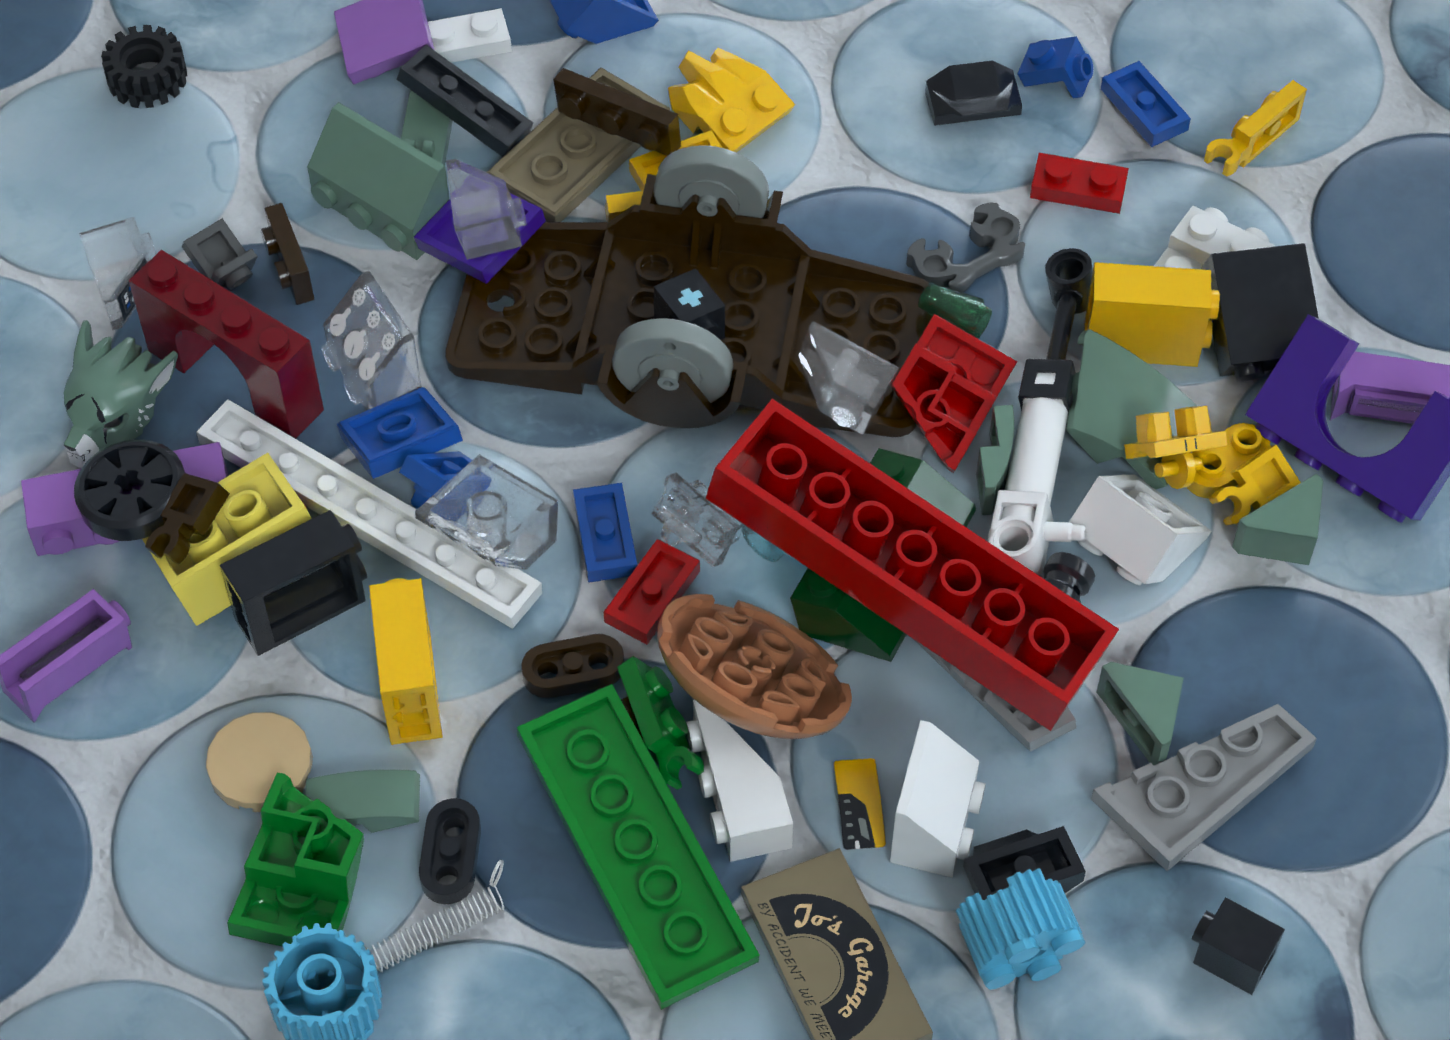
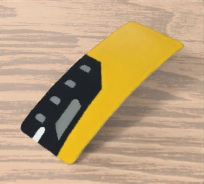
[834,758,886,850]

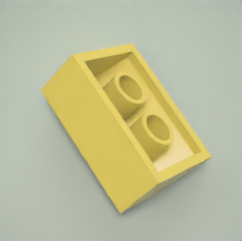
[142,452,312,626]

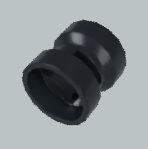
[1043,552,1095,603]

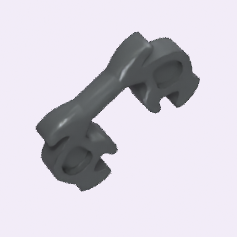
[906,202,1025,298]

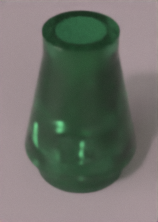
[918,282,992,339]

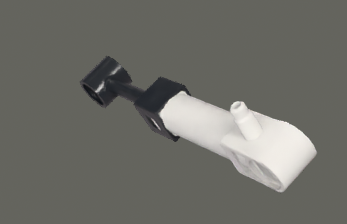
[988,248,1093,576]

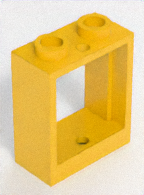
[369,578,443,745]

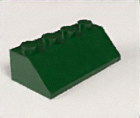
[790,448,976,662]

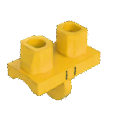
[1124,406,1227,489]

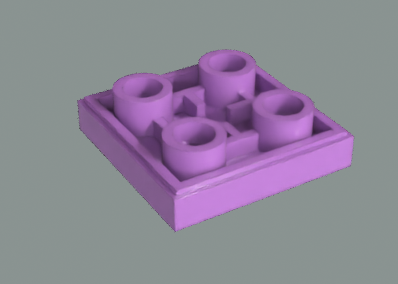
[334,0,435,84]

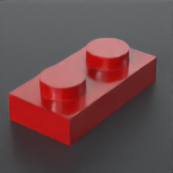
[1030,152,1129,214]
[603,539,700,645]

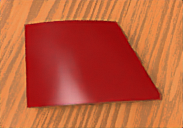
[891,314,1018,473]

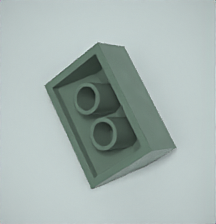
[307,102,449,260]

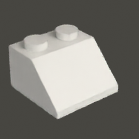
[1069,474,1212,585]
[890,720,986,878]

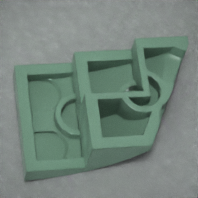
[1066,329,1197,489]

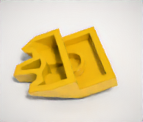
[668,47,795,153]

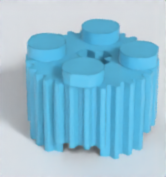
[956,868,1086,990]
[262,923,382,1040]

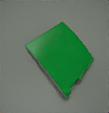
[227,772,364,947]

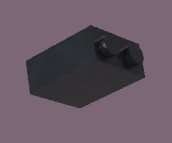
[1201,243,1319,381]

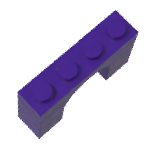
[1245,314,1450,523]

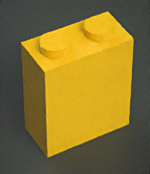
[1084,262,1220,367]

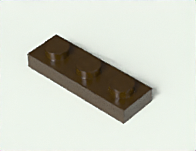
[553,68,681,156]

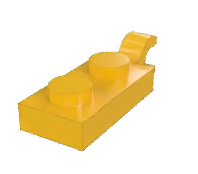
[1204,80,1307,177]

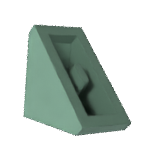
[1232,474,1323,565]
[1096,662,1184,766]

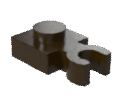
[145,473,230,564]

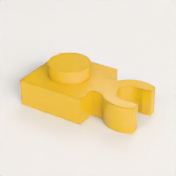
[1209,445,1301,525]

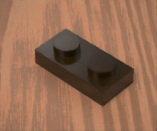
[261,203,315,305]

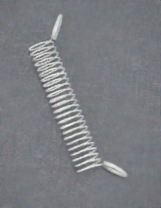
[366,859,504,972]

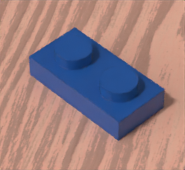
[1101,61,1191,147]
[573,483,637,583]

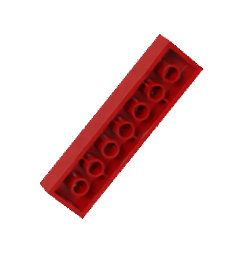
[705,399,1119,731]

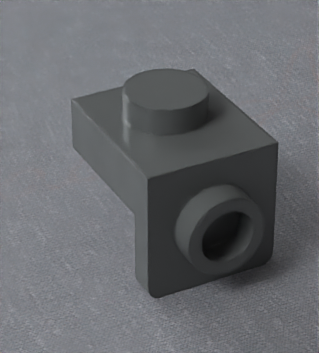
[182,218,258,290]

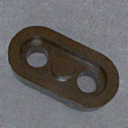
[521,634,624,698]

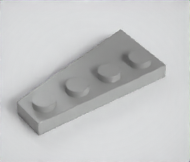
[1091,704,1317,871]

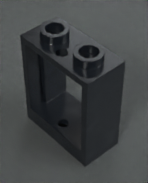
[220,510,367,656]

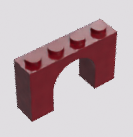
[128,249,324,439]

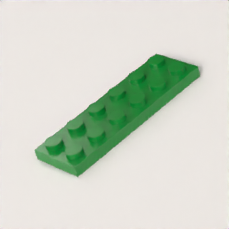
[517,684,760,1010]

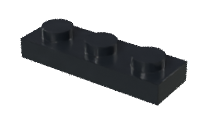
[396,45,533,157]

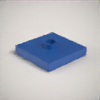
[337,387,463,479]

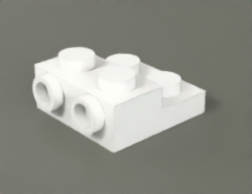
[1154,205,1275,320]

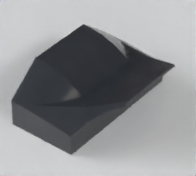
[925,60,1022,126]
[963,826,1086,900]

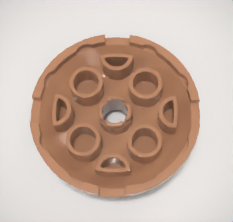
[657,594,852,739]

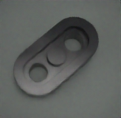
[419,798,481,904]

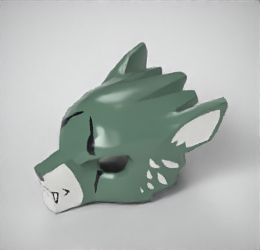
[63,320,178,468]

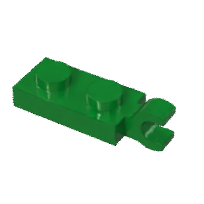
[617,656,704,790]

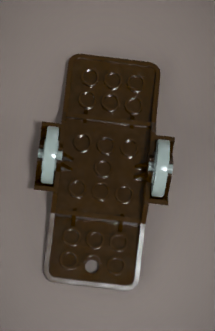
[445,145,937,437]

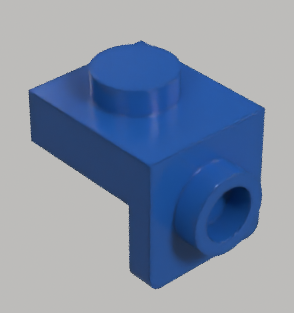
[1017,36,1093,98]

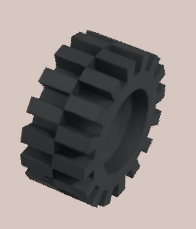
[101,25,188,108]

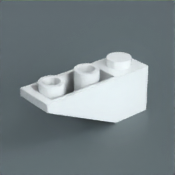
[686,700,793,862]

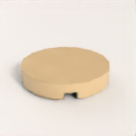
[206,712,313,812]

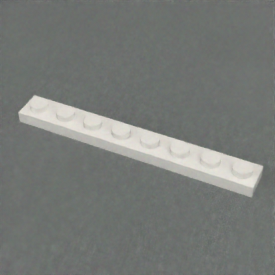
[196,399,542,629]

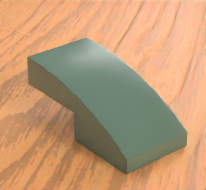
[976,405,1014,515]
[305,770,420,833]

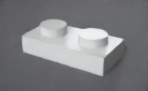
[428,8,512,63]

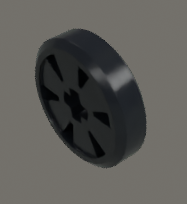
[74,440,185,541]

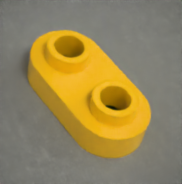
[1187,423,1270,498]

